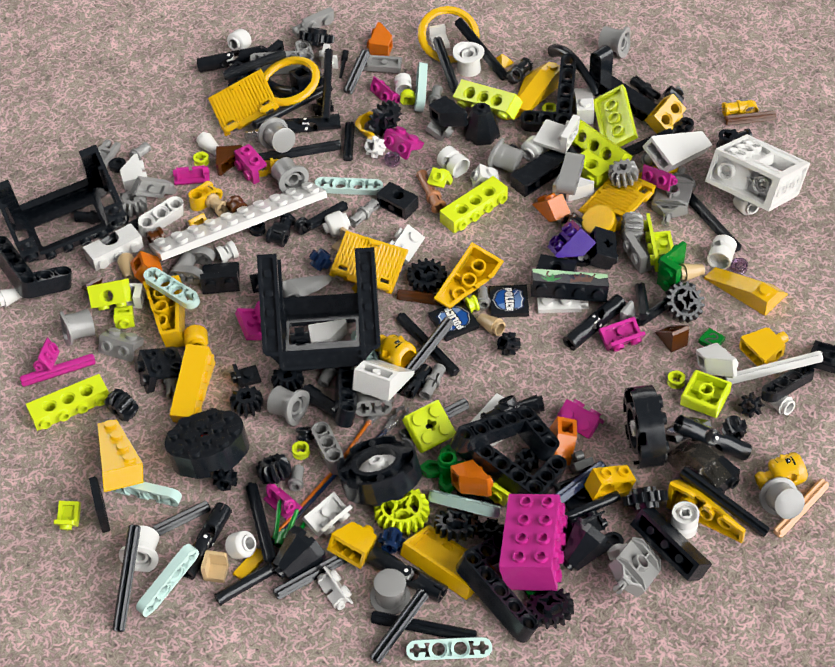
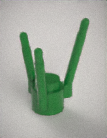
[271,500,306,548]

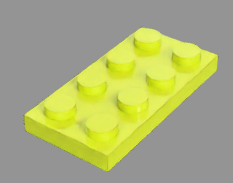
[593,84,638,147]

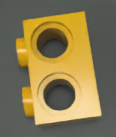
[645,94,686,134]
[584,465,636,500]

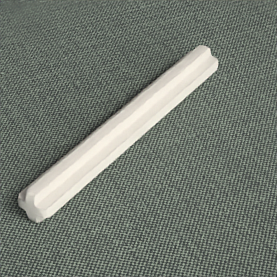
[725,351,823,384]

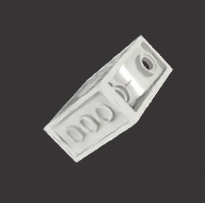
[705,134,810,212]

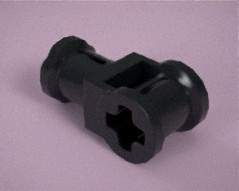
[716,128,752,148]
[266,213,296,247]

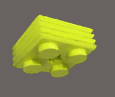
[680,370,732,418]
[402,400,456,453]

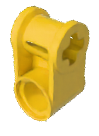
[188,181,223,211]

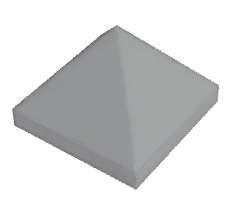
[619,300,637,322]

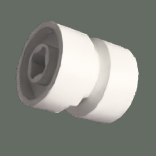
[437,146,470,178]
[707,234,737,270]
[671,501,700,539]

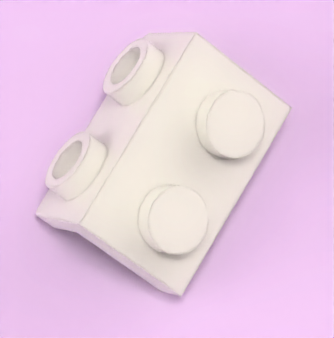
[389,224,425,264]
[302,492,353,537]

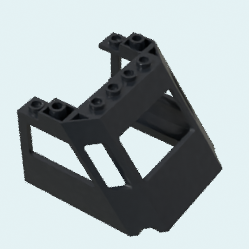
[0,145,127,263]
[257,247,381,371]

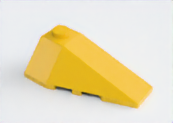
[517,61,560,112]
[434,242,504,309]
[704,267,788,316]
[666,479,746,543]

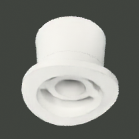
[453,42,484,77]
[119,526,160,572]

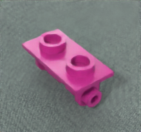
[370,76,400,103]
[641,164,678,191]
[173,165,210,185]
[33,337,59,371]
[263,484,302,520]

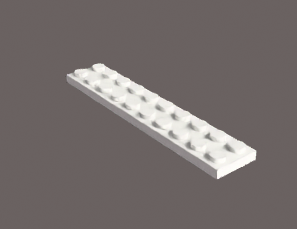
[149,182,327,261]

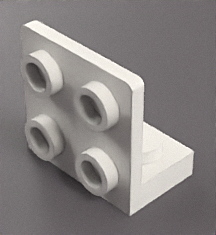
[533,114,580,154]

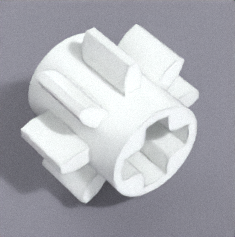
[364,136,386,158]

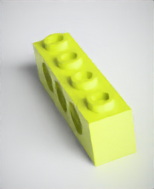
[453,79,523,120]
[571,120,633,165]
[439,176,508,233]
[26,374,109,431]

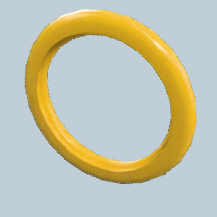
[417,6,480,63]
[263,56,320,106]

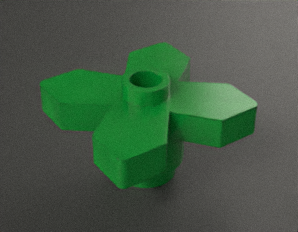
[420,444,466,493]

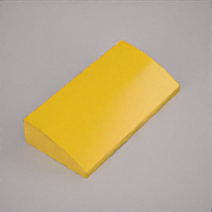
[400,525,495,600]

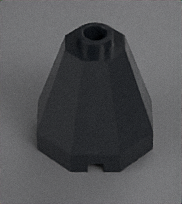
[464,103,500,146]
[562,517,613,571]
[273,525,326,579]

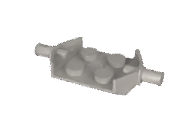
[651,166,696,226]
[609,537,661,597]

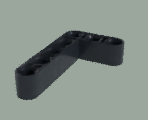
[589,45,658,125]
[520,53,576,132]
[0,236,72,299]
[450,405,560,461]
[457,444,567,494]
[456,535,539,643]

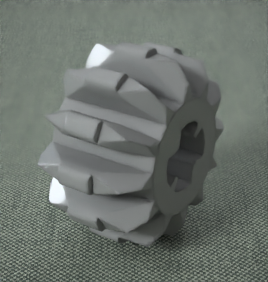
[608,158,639,188]
[119,190,148,218]
[621,211,644,242]

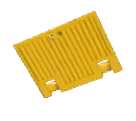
[208,69,279,136]
[578,178,656,231]
[329,231,408,294]

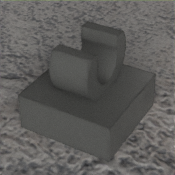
[569,450,595,474]

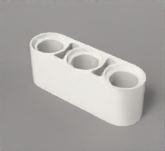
[138,196,184,237]

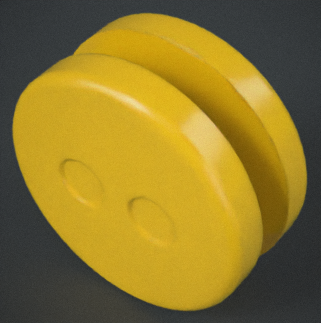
[582,205,618,235]

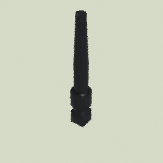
[339,50,349,78]

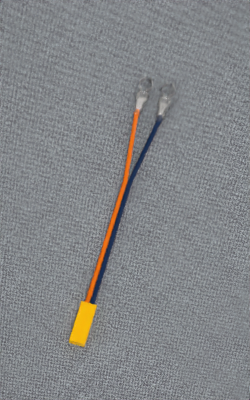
[233,398,409,580]

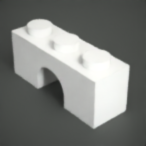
[83,223,144,271]

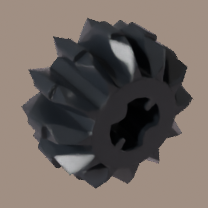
[271,367,305,392]
[230,385,264,419]
[105,389,139,422]
[256,453,292,484]

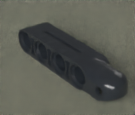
[335,366,357,428]

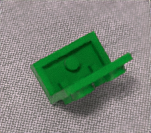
[657,241,687,292]

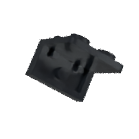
[200,262,240,294]
[135,347,182,394]

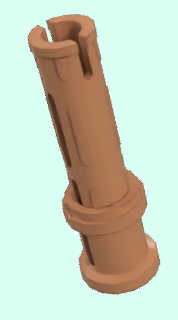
[416,170,447,214]

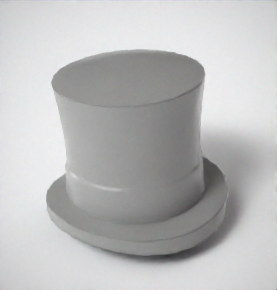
[598,26,631,58]
[257,117,295,153]
[488,137,524,174]
[271,157,309,193]
[59,308,95,346]
[267,386,310,426]
[759,477,805,519]
[370,569,411,615]

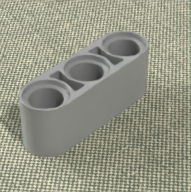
[556,152,585,195]
[311,421,345,475]

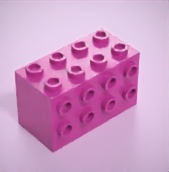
[499,494,568,591]

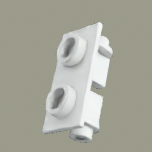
[317,566,353,610]

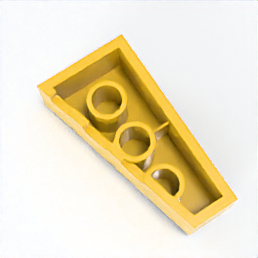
[143,275,185,347]
[169,344,216,423]
[97,419,143,492]

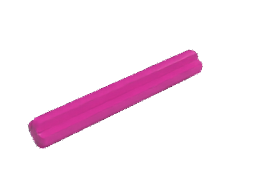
[20,354,96,387]

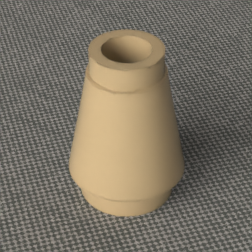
[117,253,135,280]
[680,263,705,282]
[477,313,506,336]

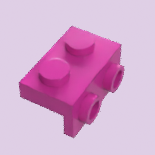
[383,126,424,160]
[234,144,267,184]
[235,301,262,340]
[598,317,646,352]
[555,399,604,439]

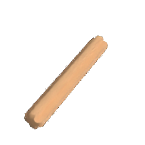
[773,479,829,538]

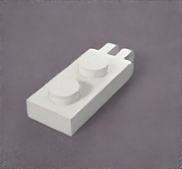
[537,297,589,314]

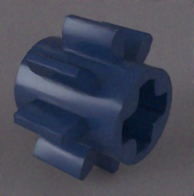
[309,248,332,271]
[378,527,405,554]

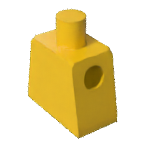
[739,327,789,366]
[327,522,377,569]

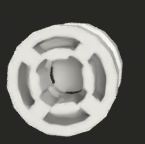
[395,73,412,95]
[214,241,239,263]

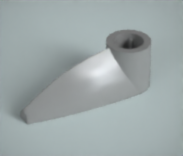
[283,275,332,298]

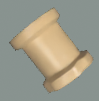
[205,193,228,216]

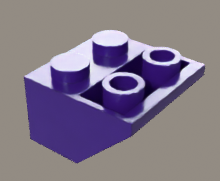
[547,219,596,258]

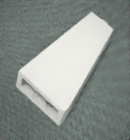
[642,131,712,172]

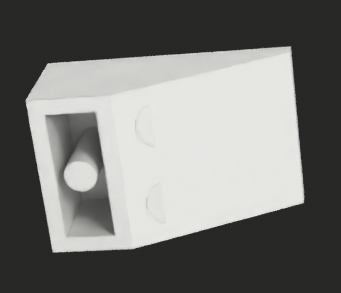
[353,360,415,401]

